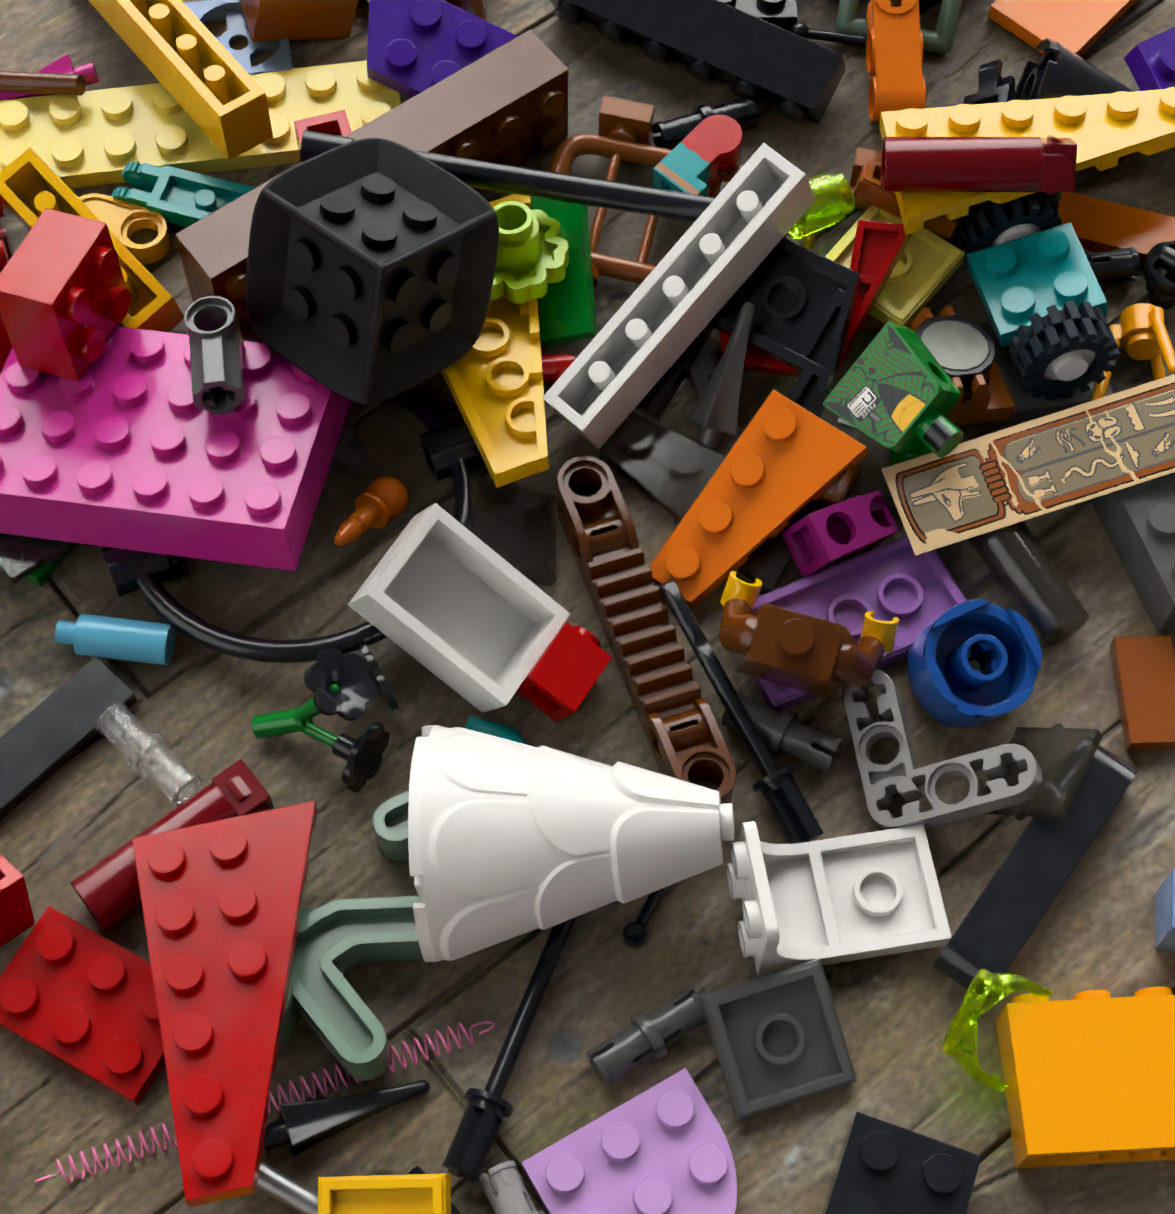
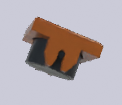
[909,305,1015,426]

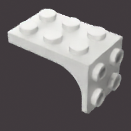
[726,821,952,976]

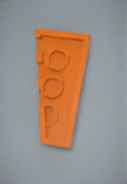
[650,389,869,607]

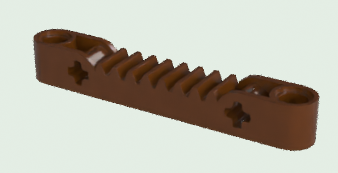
[556,456,736,804]

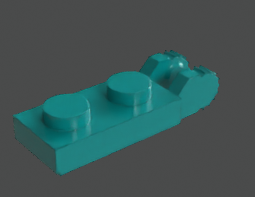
[111,161,255,228]

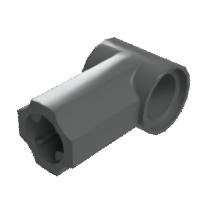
[184,296,245,416]

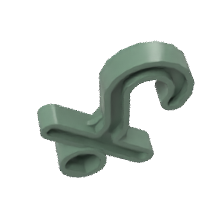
[277,790,424,1081]

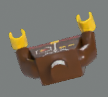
[719,571,899,702]

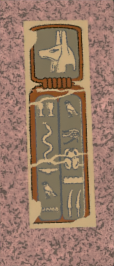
[881,374,1175,556]

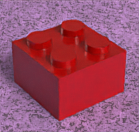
[0,208,131,382]

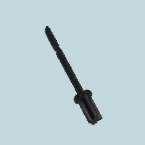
[659,579,824,844]
[442,917,576,1182]

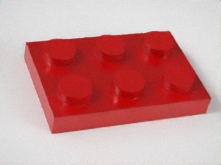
[0,906,165,1106]

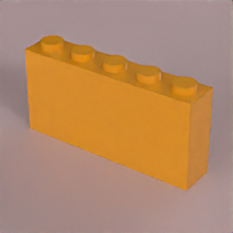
[996,986,1175,1168]

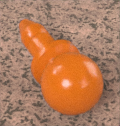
[334,476,409,546]

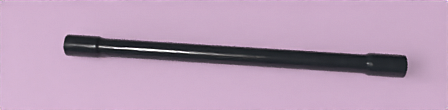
[300,130,786,237]

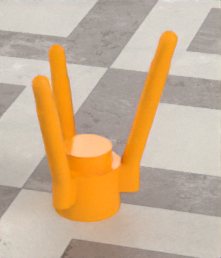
[1091,303,1175,401]

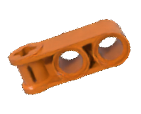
[866,0,926,123]

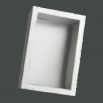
[348,503,570,713]

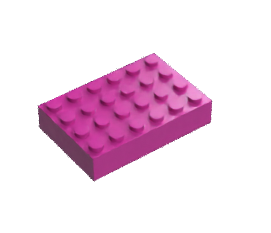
[0,326,352,571]

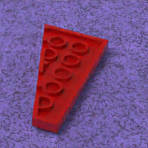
[132,800,318,1208]

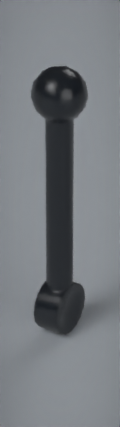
[789,22,867,47]
[623,887,666,949]

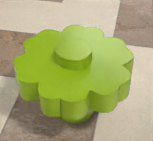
[490,201,570,304]

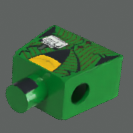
[822,321,963,458]

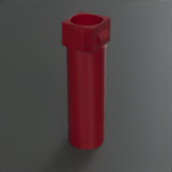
[881,135,1077,194]
[70,759,274,932]

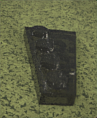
[600,411,821,595]

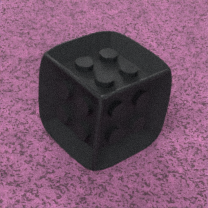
[246,138,499,404]

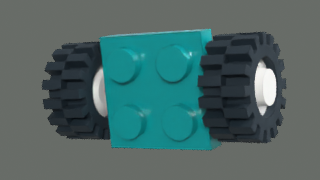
[958,191,1120,400]

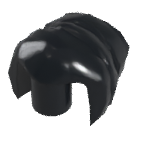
[1143,241,1175,309]

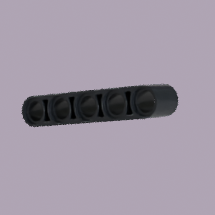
[934,738,1139,1002]

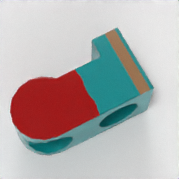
[653,115,743,223]

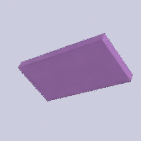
[722,535,966,712]

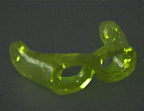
[942,969,1053,1093]

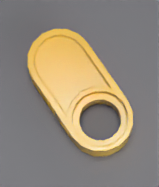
[79,193,171,264]

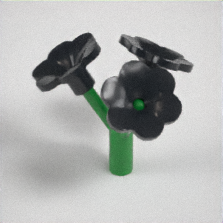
[251,642,399,793]

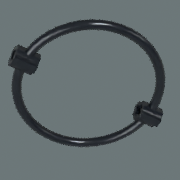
[101,387,485,663]

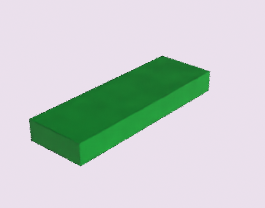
[530,196,597,346]

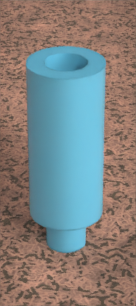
[55,613,175,666]

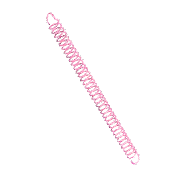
[34,1021,495,1184]

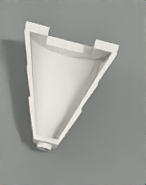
[408,725,734,962]

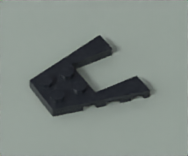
[635,237,862,421]

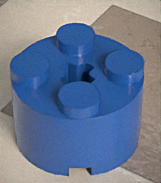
[907,599,1042,728]

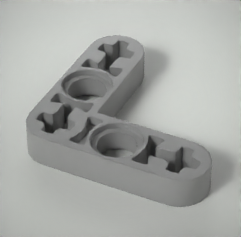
[844,669,1042,830]

